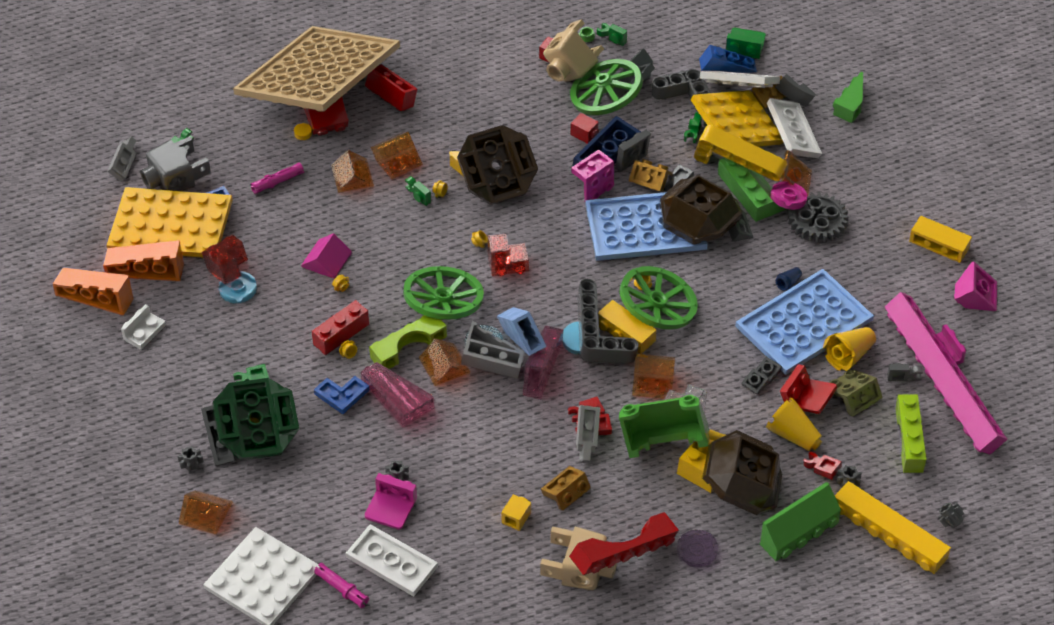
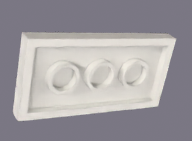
[700,71,780,88]
[767,98,822,159]
[346,524,438,597]

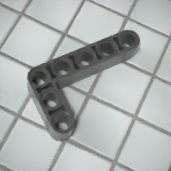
[652,69,711,128]
[577,279,638,364]

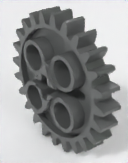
[788,192,849,243]

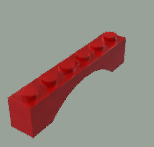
[569,512,679,575]

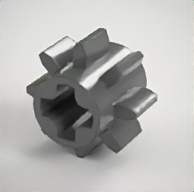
[177,446,204,472]
[385,461,409,481]
[836,465,862,487]
[938,502,964,528]

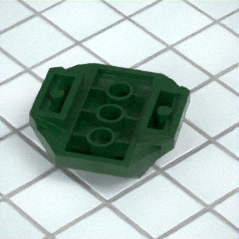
[212,378,299,460]

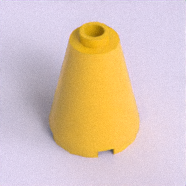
[823,327,876,371]
[766,398,822,451]

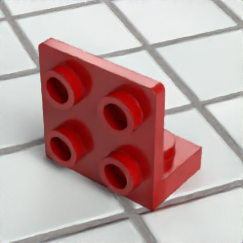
[780,364,837,414]

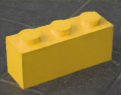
[909,216,972,263]
[598,300,657,354]

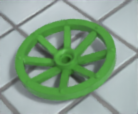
[570,59,643,115]
[403,266,484,320]
[619,266,698,330]

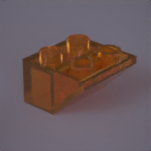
[370,131,423,179]
[632,354,675,399]

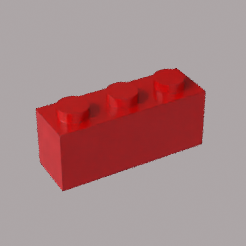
[365,64,418,111]
[312,300,369,355]

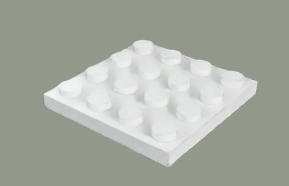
[203,527,321,625]

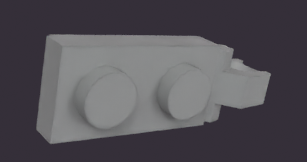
[107,136,136,181]
[576,405,600,462]

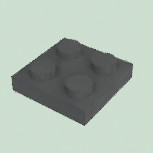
[615,129,651,172]

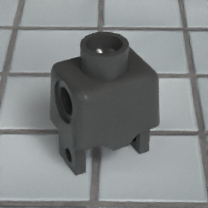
[140,136,211,191]

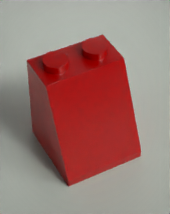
[304,96,349,136]

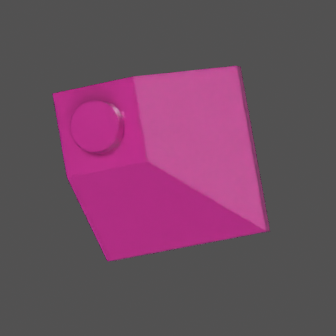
[954,262,997,311]

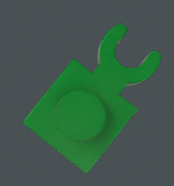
[405,176,431,206]
[233,364,269,382]

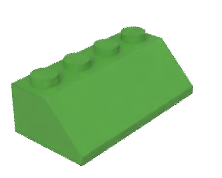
[718,157,786,222]
[760,482,841,561]

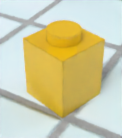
[501,494,531,531]

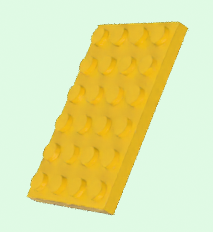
[106,187,233,258]

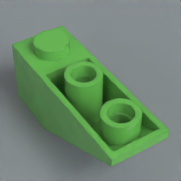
[833,72,863,123]

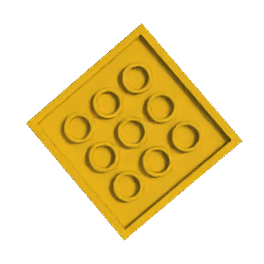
[691,90,783,147]

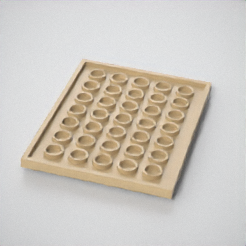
[233,26,400,111]

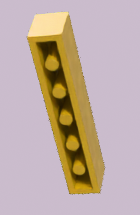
[835,481,951,574]

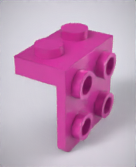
[365,473,417,530]

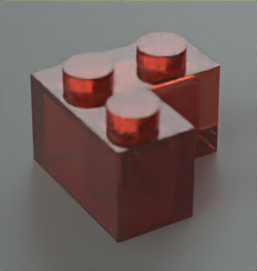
[487,233,529,276]
[201,235,248,285]

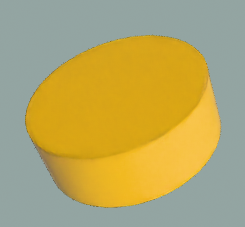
[294,123,312,140]

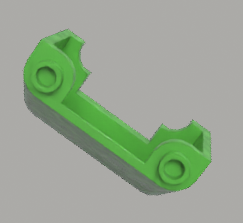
[619,395,710,458]

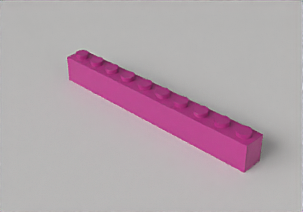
[885,292,1008,455]

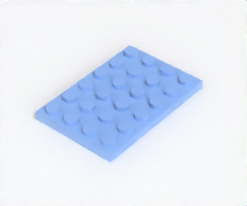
[585,192,707,261]
[735,269,874,375]

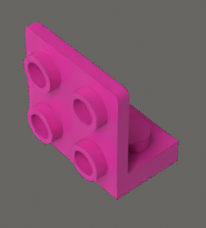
[571,150,614,202]

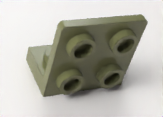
[829,369,883,417]

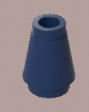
[775,267,802,291]

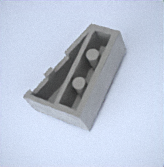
[461,320,524,379]

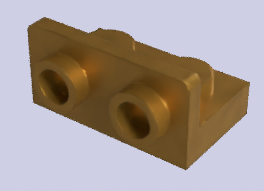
[751,76,786,109]
[629,159,673,192]
[541,466,591,511]

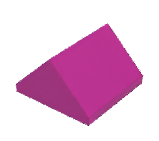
[301,233,352,279]

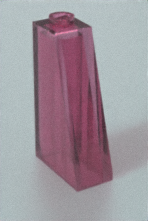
[523,325,564,400]
[361,362,435,428]

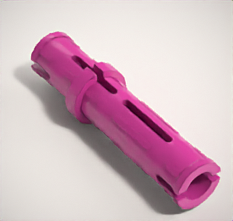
[250,162,304,194]
[314,563,369,608]

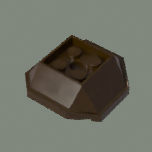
[457,125,538,205]
[660,175,742,245]
[702,430,783,516]

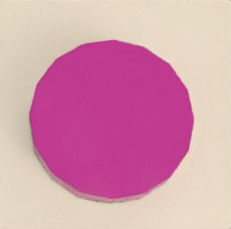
[770,181,807,210]

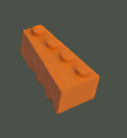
[103,240,184,281]
[53,268,134,316]

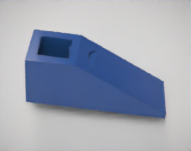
[699,45,757,73]

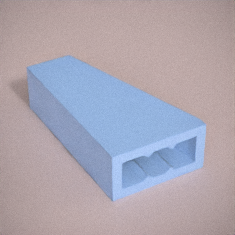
[497,307,547,356]

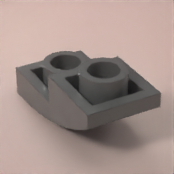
[775,74,816,107]
[741,356,782,395]

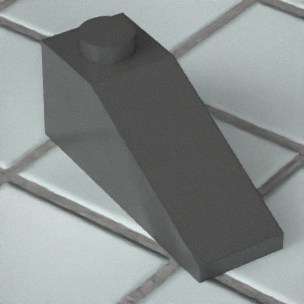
[201,405,235,466]

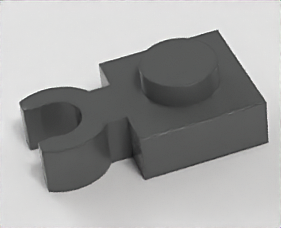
[664,164,695,191]
[887,363,923,381]

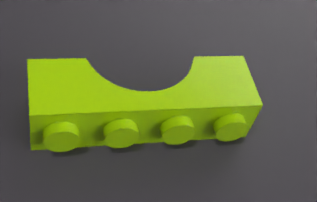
[369,315,447,372]
[895,394,926,473]

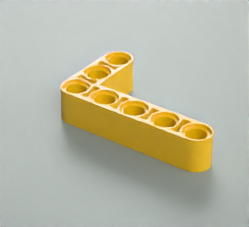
[694,125,788,181]

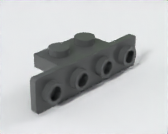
[606,48,655,102]

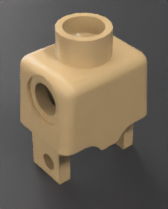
[543,19,604,82]
[540,526,617,590]

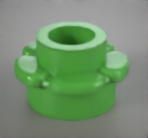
[579,27,595,42]

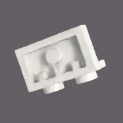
[121,304,166,350]

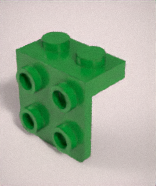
[726,27,766,59]

